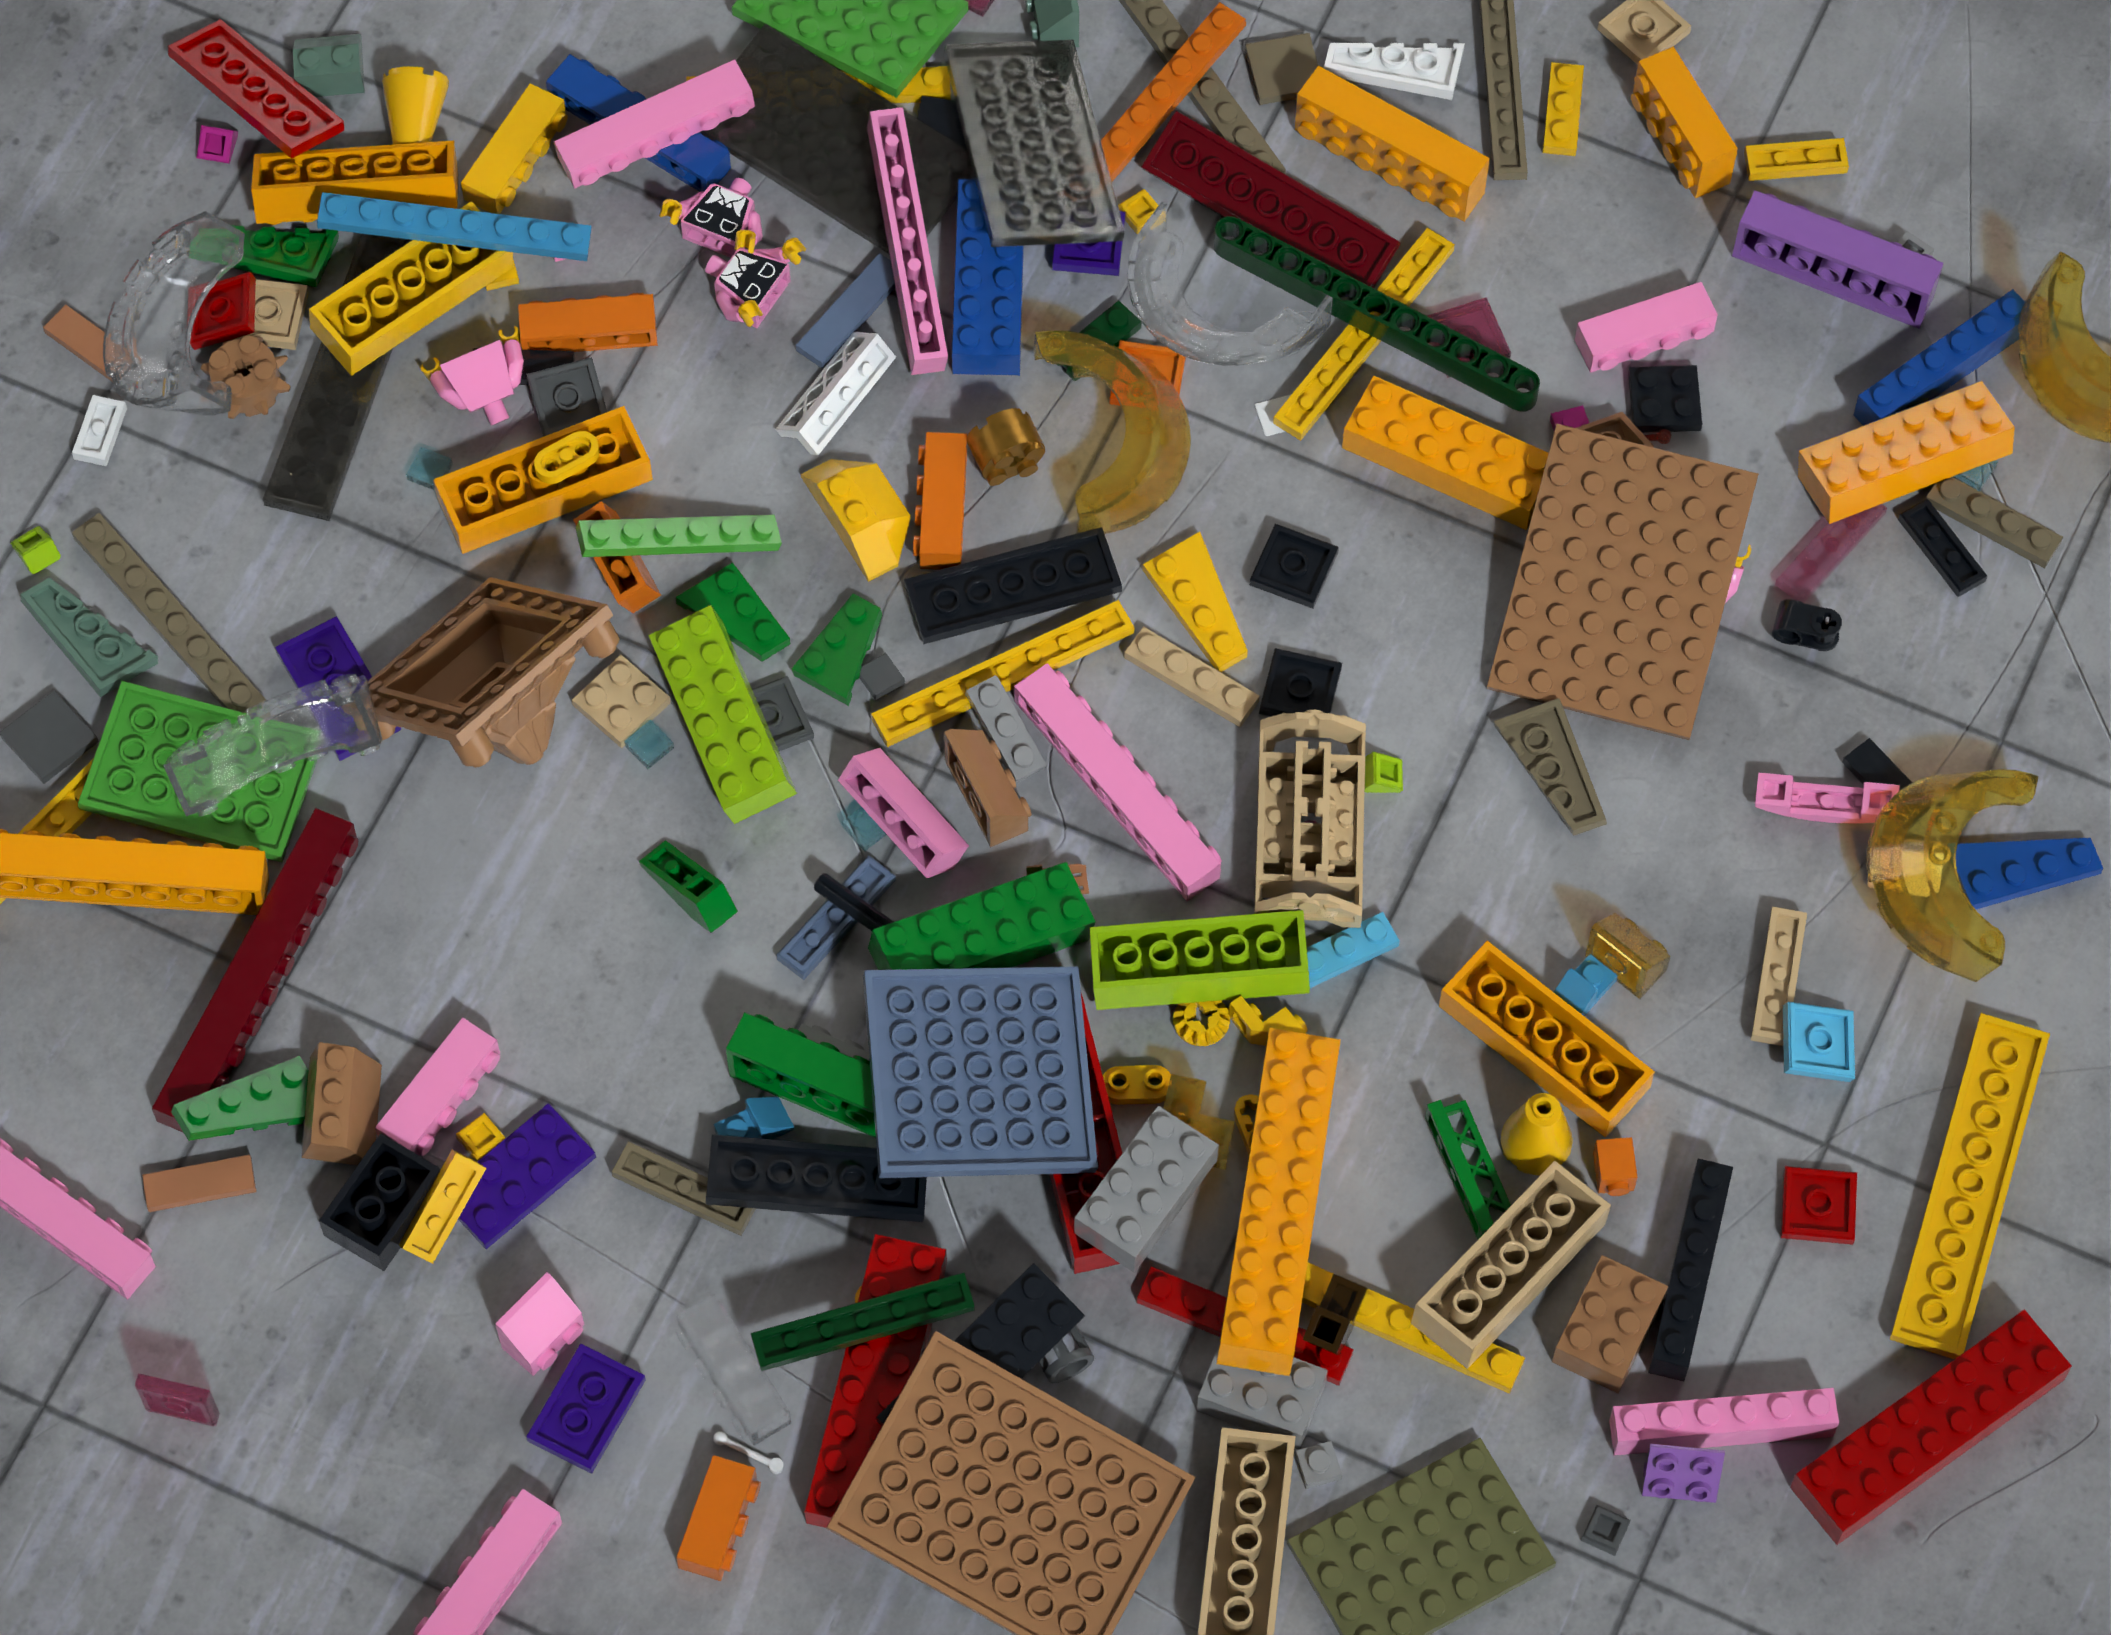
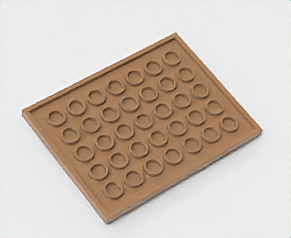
[1487,424,1759,740]
[826,1331,1196,1635]

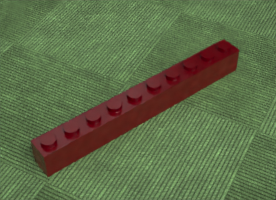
[152,808,359,1133]

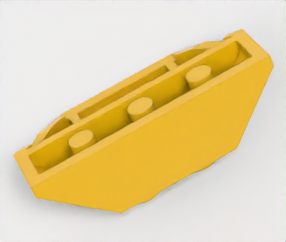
[801,459,911,582]

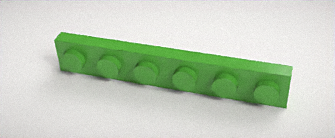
[575,514,782,557]

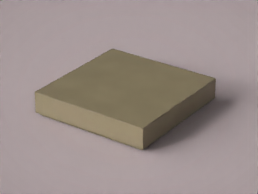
[1245,33,1318,105]

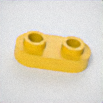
[534,431,599,484]
[1103,1065,1173,1105]

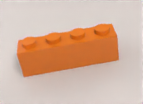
[518,293,658,352]
[913,432,967,570]

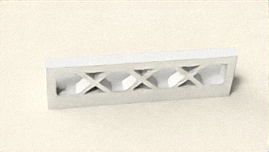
[775,332,896,455]

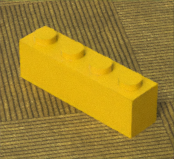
[461,83,568,214]

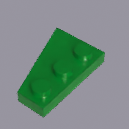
[675,563,791,662]
[791,593,883,706]

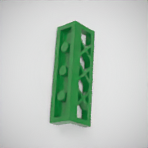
[1425,1100,1511,1240]

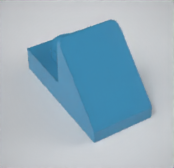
[1554,954,1618,1016]
[713,1097,795,1140]

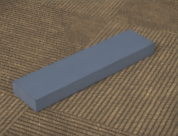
[796,253,896,369]
[776,855,896,980]

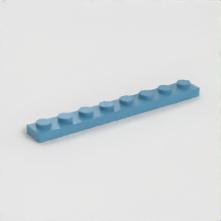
[317,192,592,261]

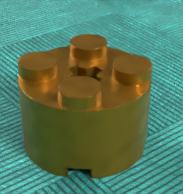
[966,408,1045,486]

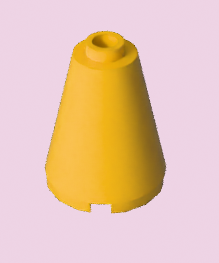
[382,66,449,145]
[1500,1093,1573,1176]

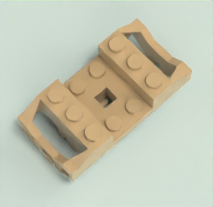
[1254,710,1366,928]

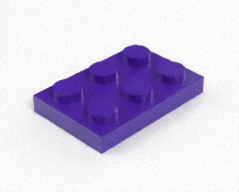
[526,1343,646,1474]

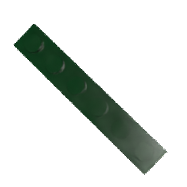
[751,1272,975,1372]

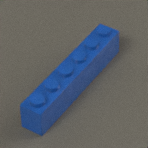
[546,54,731,192]
[1853,289,2035,426]

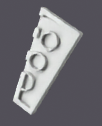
[1324,43,1465,100]

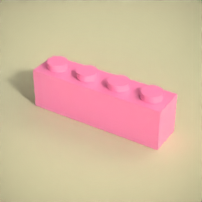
[1575,282,1718,373]
[838,748,969,878]
[375,1017,500,1156]

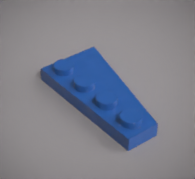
[1944,838,2103,911]

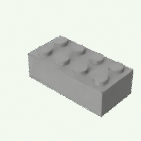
[1074,1106,1219,1273]

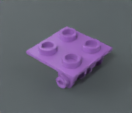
[1642,1444,1725,1503]

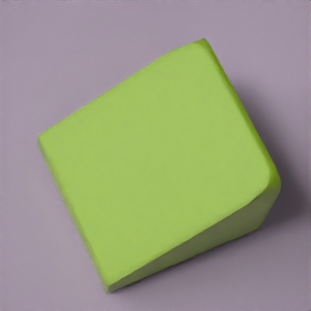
[10,526,61,574]
[1364,751,1403,793]

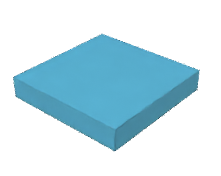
[1783,1002,1855,1082]

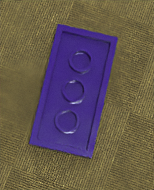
[275,616,402,761]
[458,1103,596,1249]

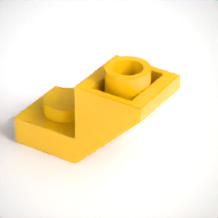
[1229,996,1308,1046]

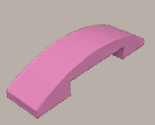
[1755,773,1900,824]

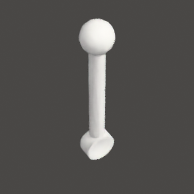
[713,1431,784,1474]

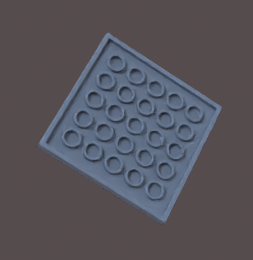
[863,967,1098,1178]

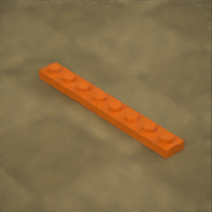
[1056,2,1246,209]

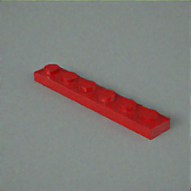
[1137,1266,1354,1386]

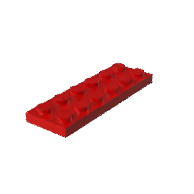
[168,19,344,159]

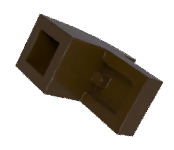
[1303,1274,1368,1355]

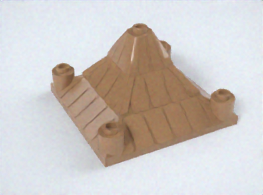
[341,577,620,768]

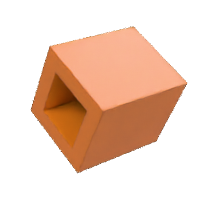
[1593,1137,1638,1196]

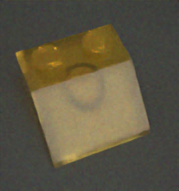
[1585,913,1670,999]

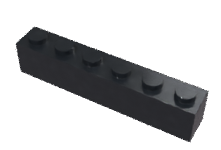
[1648,1158,1733,1382]

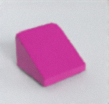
[196,125,238,164]

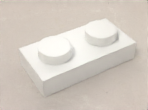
[72,395,127,466]

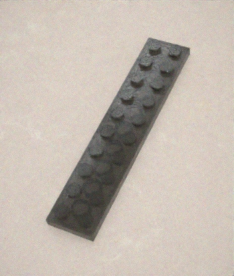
[263,234,412,521]

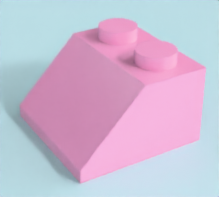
[495,1272,584,1376]

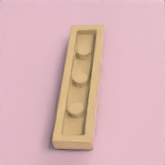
[1124,626,1260,727]
[1751,906,1807,1046]

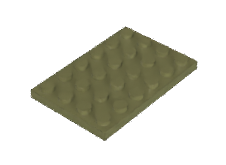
[1287,1438,1556,1635]

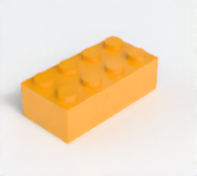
[1631,46,1738,199]

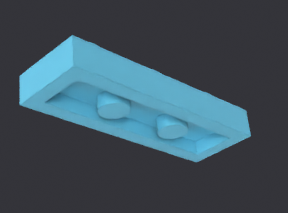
[1307,912,1400,988]

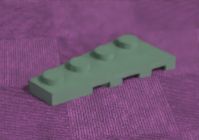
[20,578,158,697]

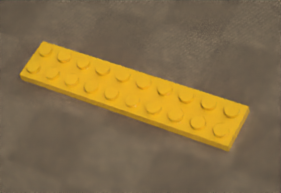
[1889,1013,2050,1359]

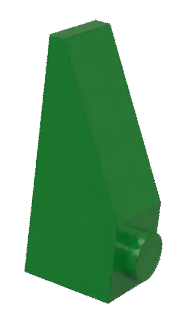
[639,840,738,933]

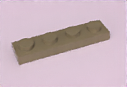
[1926,477,2063,569]
[612,1141,756,1236]

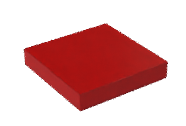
[189,272,256,350]
[1781,1166,1857,1245]

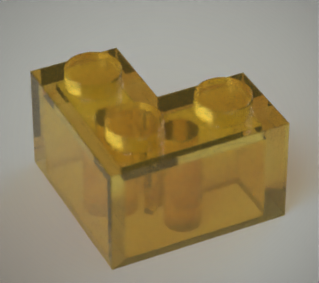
[1163,1074,1235,1170]

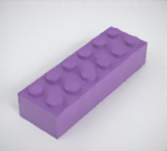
[1732,190,1944,329]

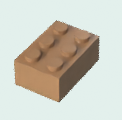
[1552,1255,1668,1394]

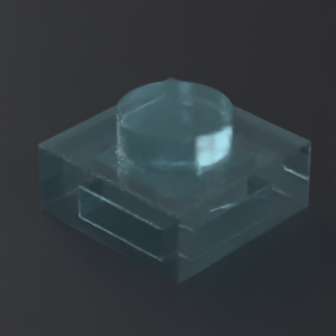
[842,807,887,852]

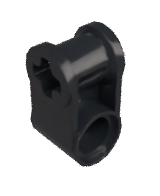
[1772,599,1842,651]

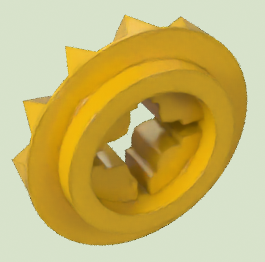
[1173,1000,1230,1046]

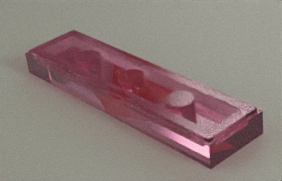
[1775,504,1887,603]

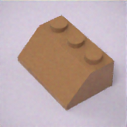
[944,729,1032,848]
[302,1042,382,1166]

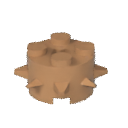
[200,335,291,419]

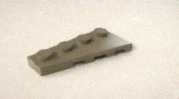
[1494,698,1607,836]

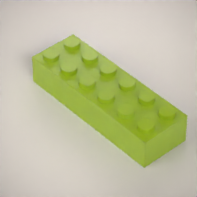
[649,605,797,824]
[1090,910,1310,1010]

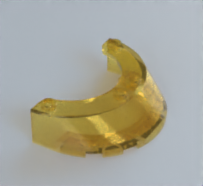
[2018,251,2111,443]
[1034,331,1191,534]
[1867,769,2038,982]

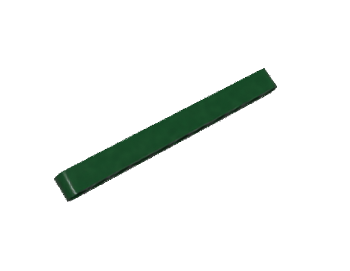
[1214,216,1540,412]

